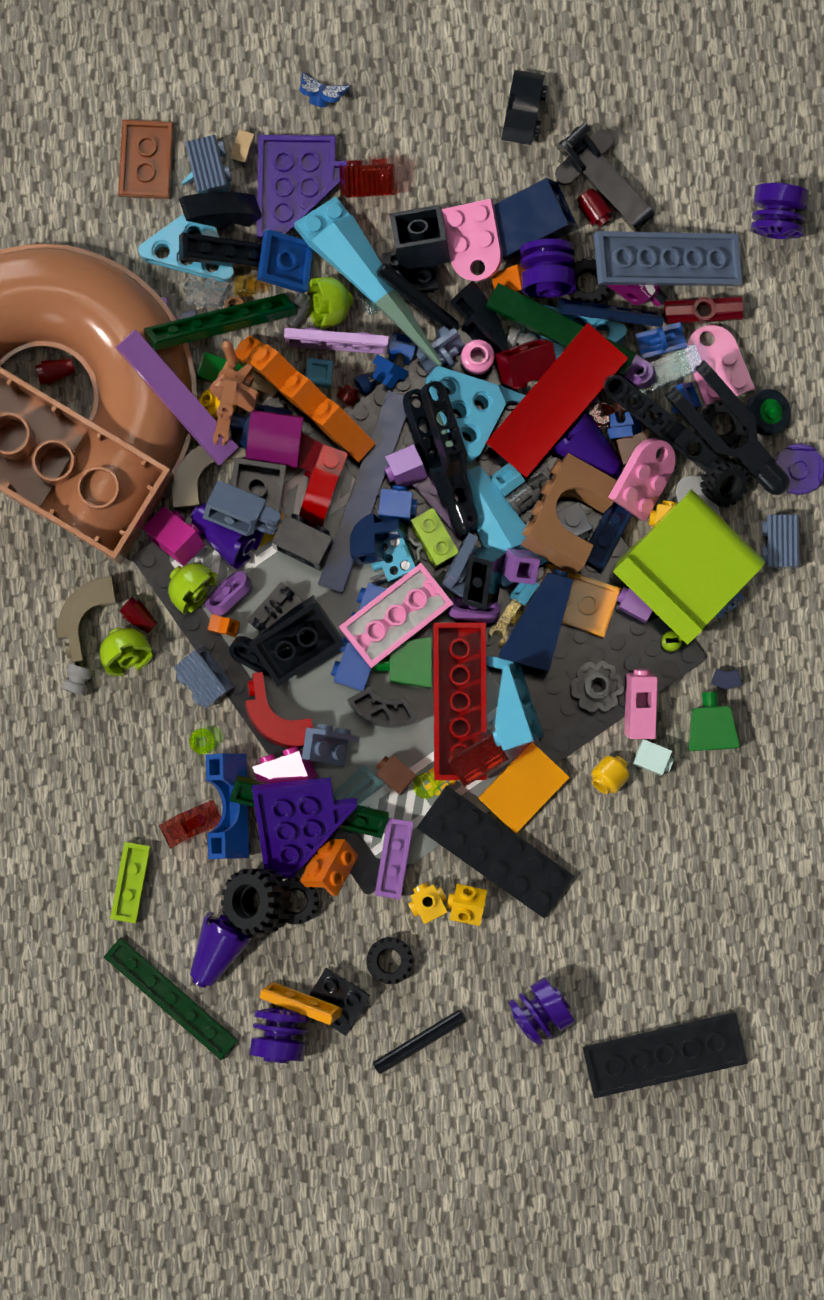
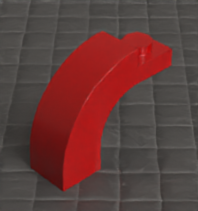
[245,672,313,748]

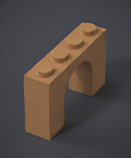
[521,453,617,576]

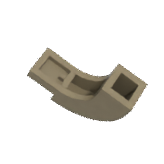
[172,444,246,510]
[57,577,118,664]

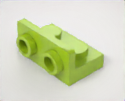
[409,508,458,569]

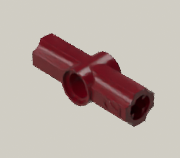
[664,297,743,325]

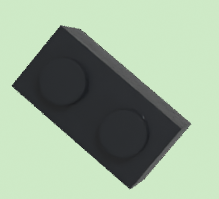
[462,546,505,610]

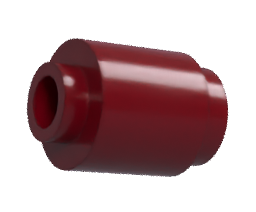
[577,188,613,228]

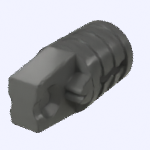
[505,473,548,516]

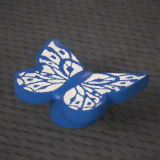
[299,72,350,107]

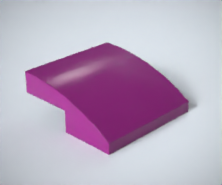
[246,409,304,467]

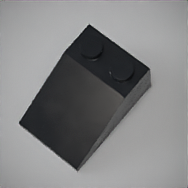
[249,595,343,686]

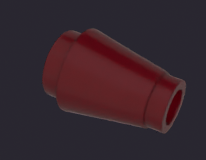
[35,358,75,386]
[119,596,158,634]

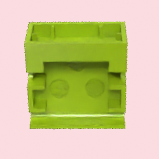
[613,489,765,645]

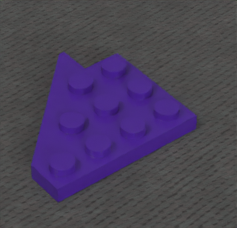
[257,135,357,238]
[252,777,357,879]

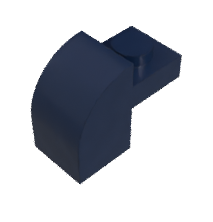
[350,513,408,565]

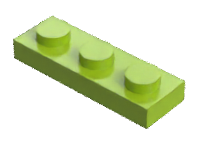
[110,842,151,924]

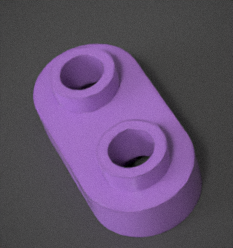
[624,354,655,388]
[205,571,252,616]
[448,596,501,624]

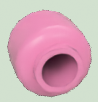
[461,339,495,375]

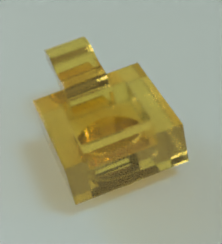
[488,598,523,645]

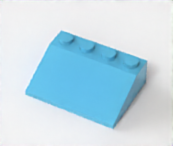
[493,663,544,751]

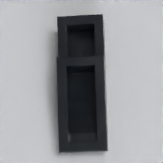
[179,192,262,229]
[450,281,509,364]

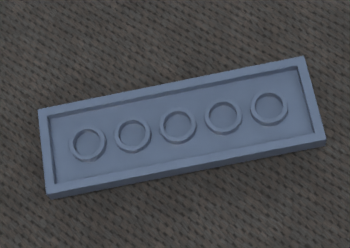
[594,231,743,286]

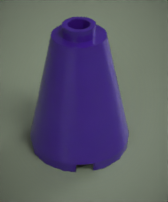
[552,410,622,478]
[191,503,264,569]
[190,912,253,988]

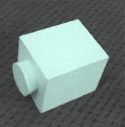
[632,739,674,776]

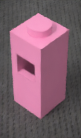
[624,669,657,739]

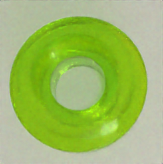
[189,728,215,754]
[413,773,439,799]

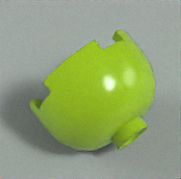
[307,277,353,329]
[168,563,219,615]
[99,627,153,677]

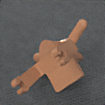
[209,340,259,446]

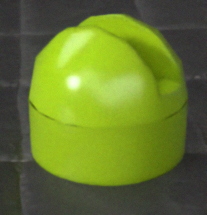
[661,631,682,652]

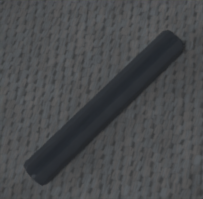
[376,263,460,330]
[373,1010,466,1074]

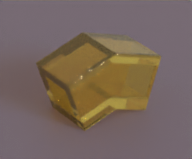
[234,275,257,297]

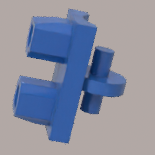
[635,322,687,359]

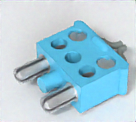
[370,536,423,585]

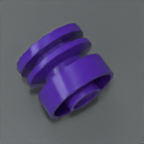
[750,183,809,239]
[520,239,576,298]
[508,977,575,1047]
[250,1008,309,1064]

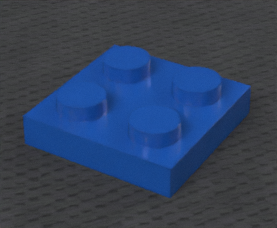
[257,229,313,293]

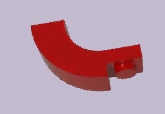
[299,444,348,528]

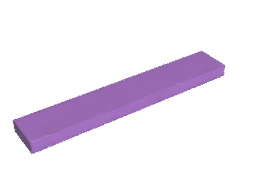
[115,329,238,465]

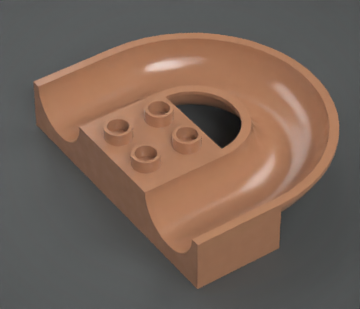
[0,244,197,565]

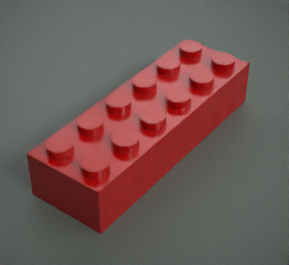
[433,623,487,780]

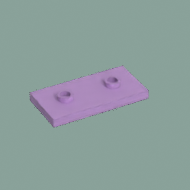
[284,328,389,355]

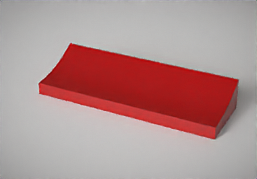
[486,323,629,478]

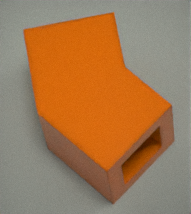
[207,614,240,638]

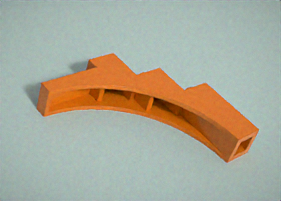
[235,335,376,463]

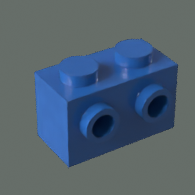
[378,486,417,524]

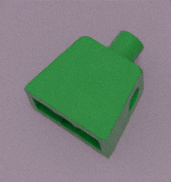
[374,637,432,689]
[688,692,739,752]

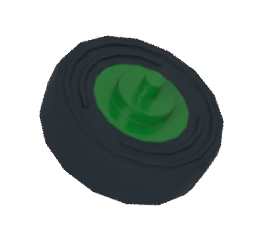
[746,389,790,436]

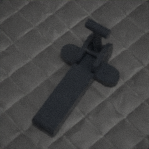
[555,122,655,232]

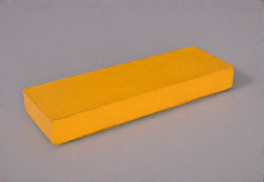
[260,982,342,1025]

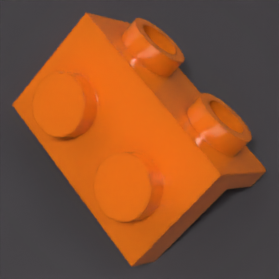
[300,839,358,896]

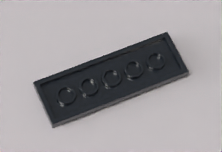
[416,785,574,918]
[582,1012,748,1099]

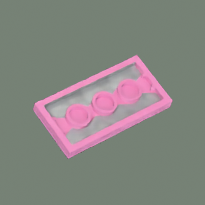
[338,563,453,668]

